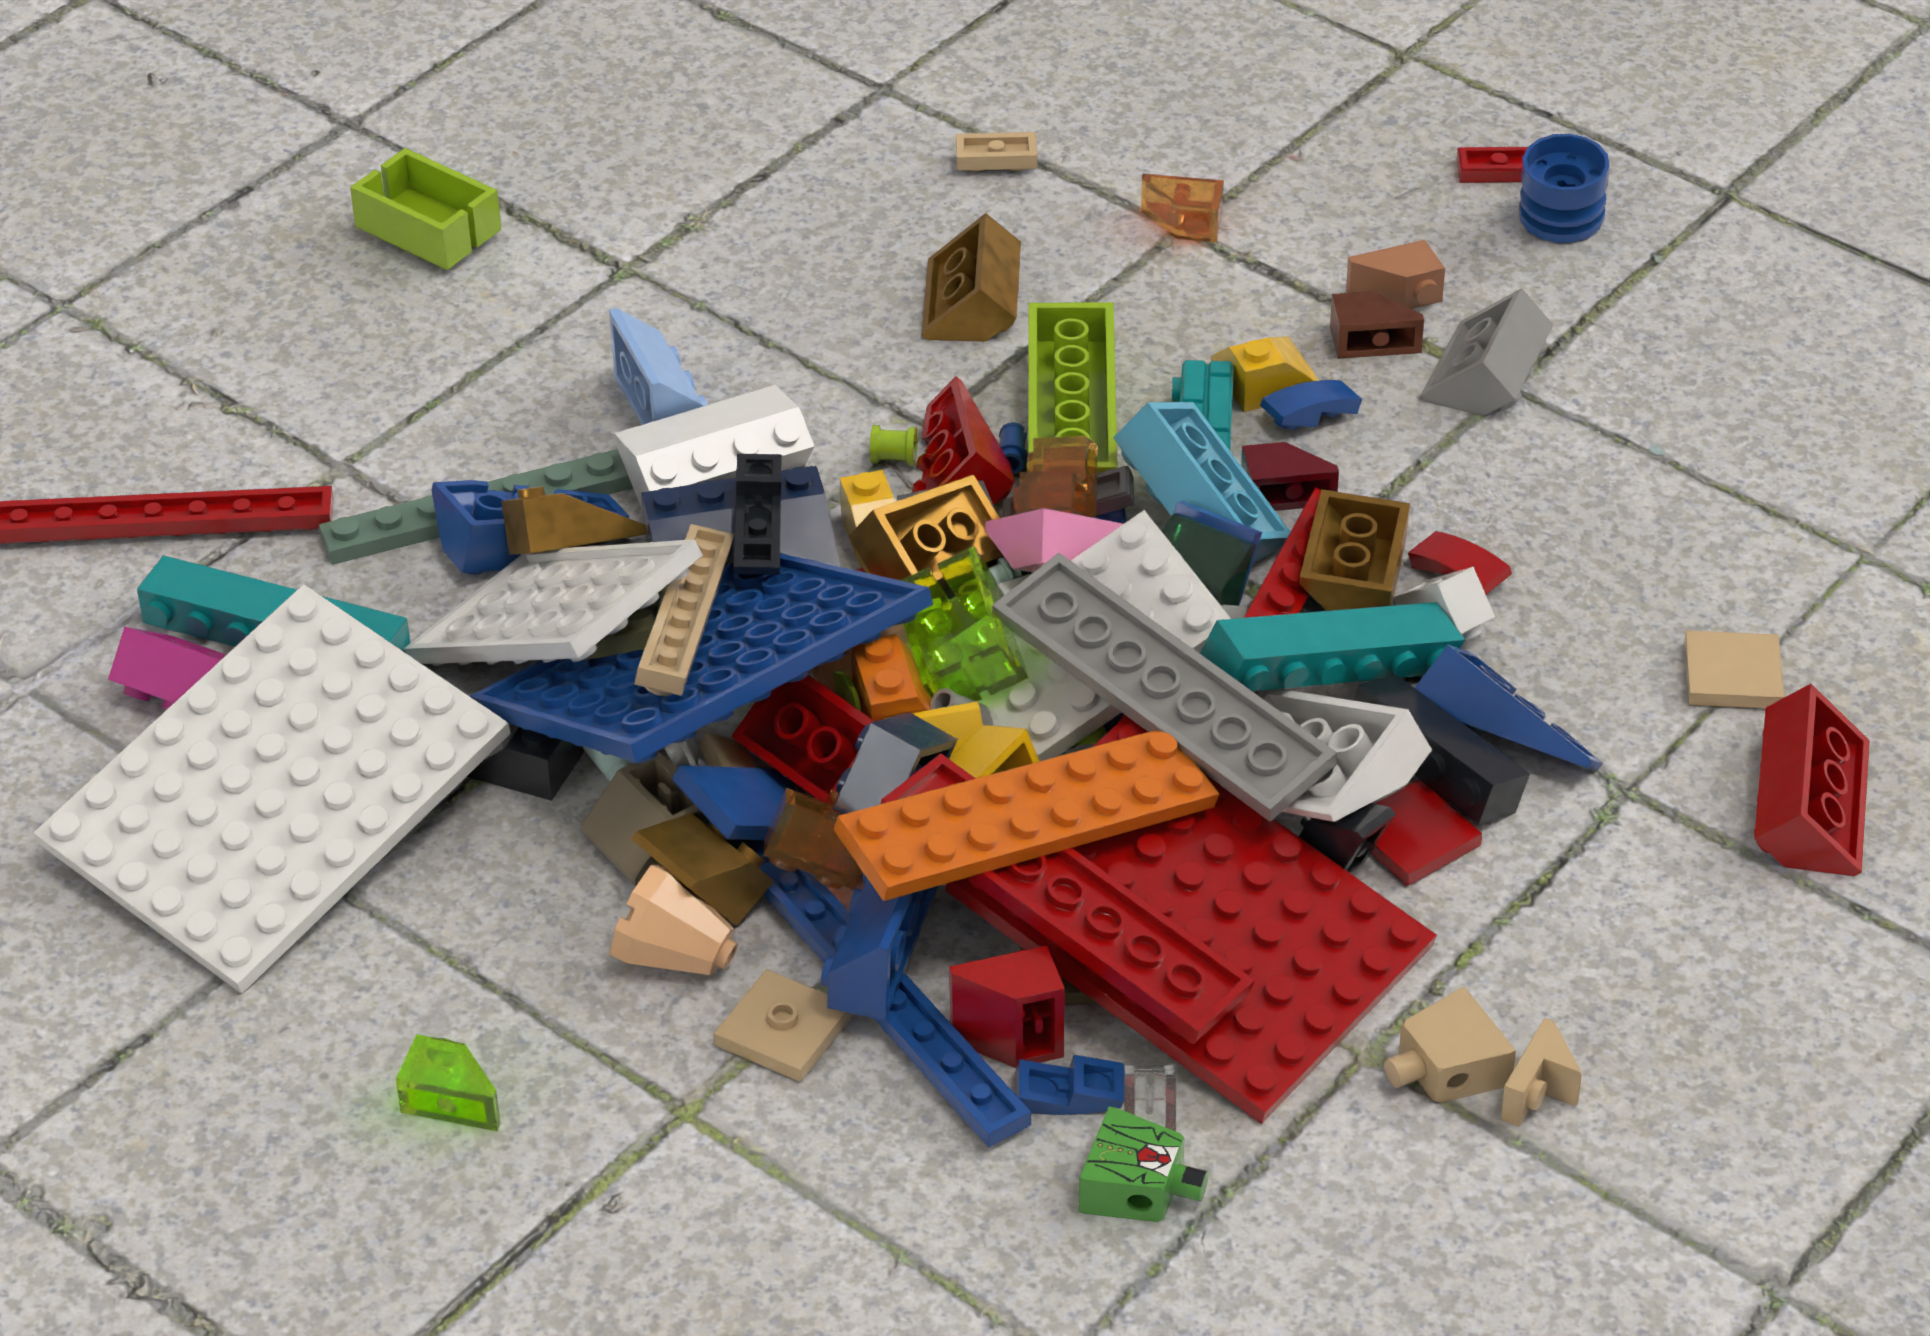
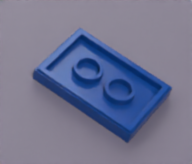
[672,765,832,841]

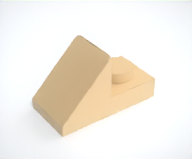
[1501,1018,1582,1127]

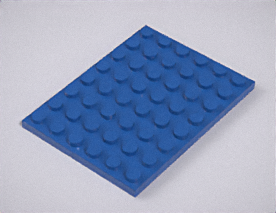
[470,553,933,763]

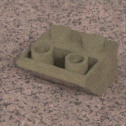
[581,750,710,886]

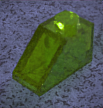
[395,1034,501,1131]

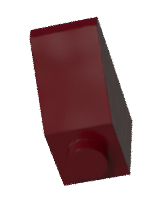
[1241,442,1339,511]

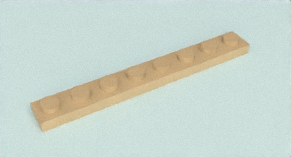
[634,524,735,696]

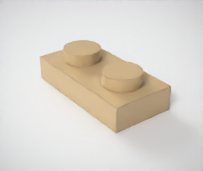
[956,132,1037,172]

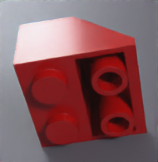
[949,945,1065,1068]

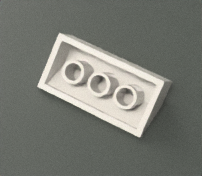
[613,385,815,511]

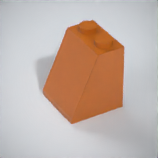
[851,634,937,721]

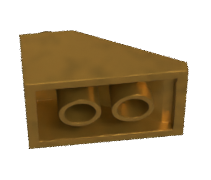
[848,475,1005,595]

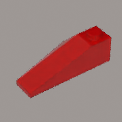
[912,376,1015,505]

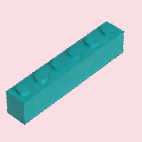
[137,555,411,652]
[1200,602,1465,692]

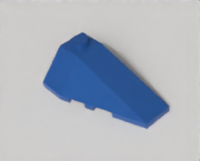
[431,480,629,575]
[1415,645,1603,771]

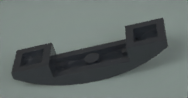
[733,453,782,575]

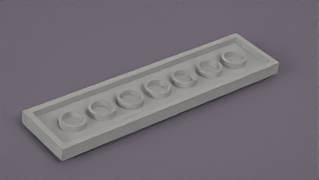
[992,553,1337,821]

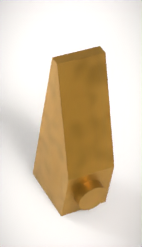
[501,486,647,555]

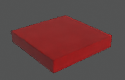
[1371,779,1482,886]

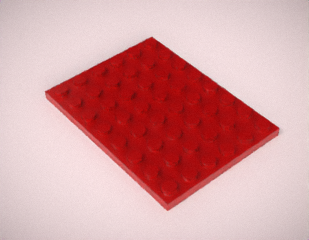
[945,716,1437,1124]

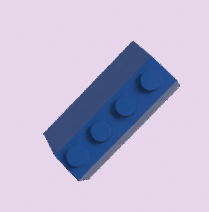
[821,873,938,1021]

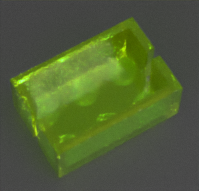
[900,546,1029,702]

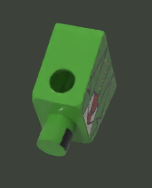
[1079,1106,1209,1222]

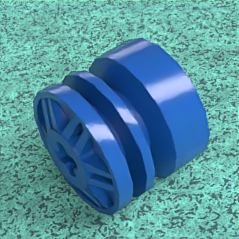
[1519,134,1610,243]

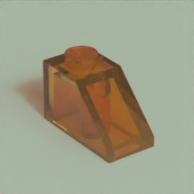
[1141,173,1224,243]

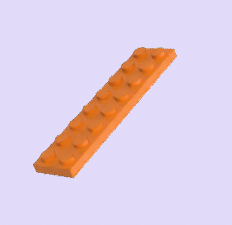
[834,730,1219,901]

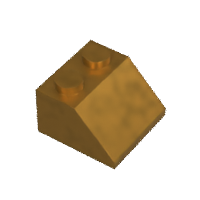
[630,813,774,926]

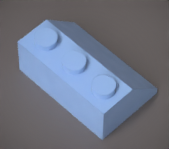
[609,308,708,425]

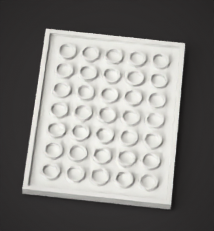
[33,584,511,994]

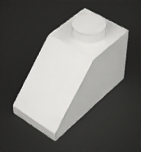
[1394,567,1495,640]

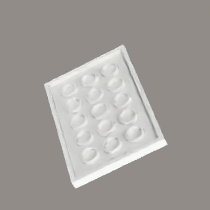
[919,510,1231,761]
[404,539,703,666]

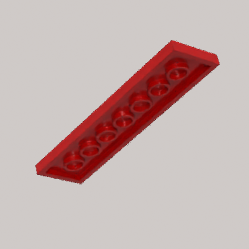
[880,754,1255,1044]

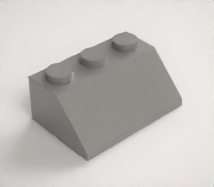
[1420,288,1553,416]

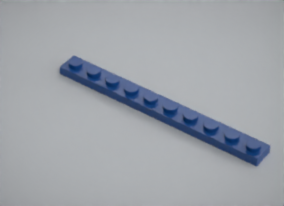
[729,840,1031,1148]

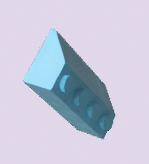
[1113,402,1290,564]

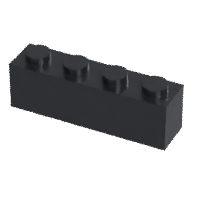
[1353,674,1530,824]

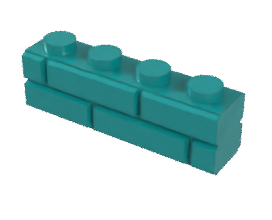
[1172,360,1234,450]

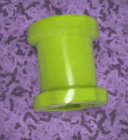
[869,425,918,466]

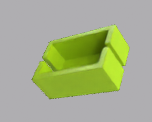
[350,148,502,270]

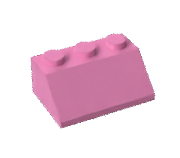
[985,508,1123,574]

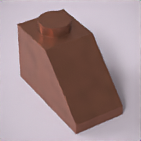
[1330,291,1424,359]

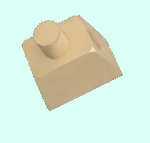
[1384,987,1516,1103]

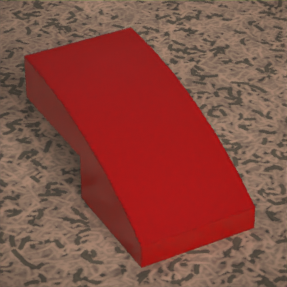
[1408,531,1512,594]

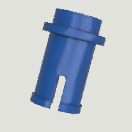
[999,422,1028,474]

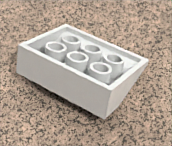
[1259,689,1432,822]

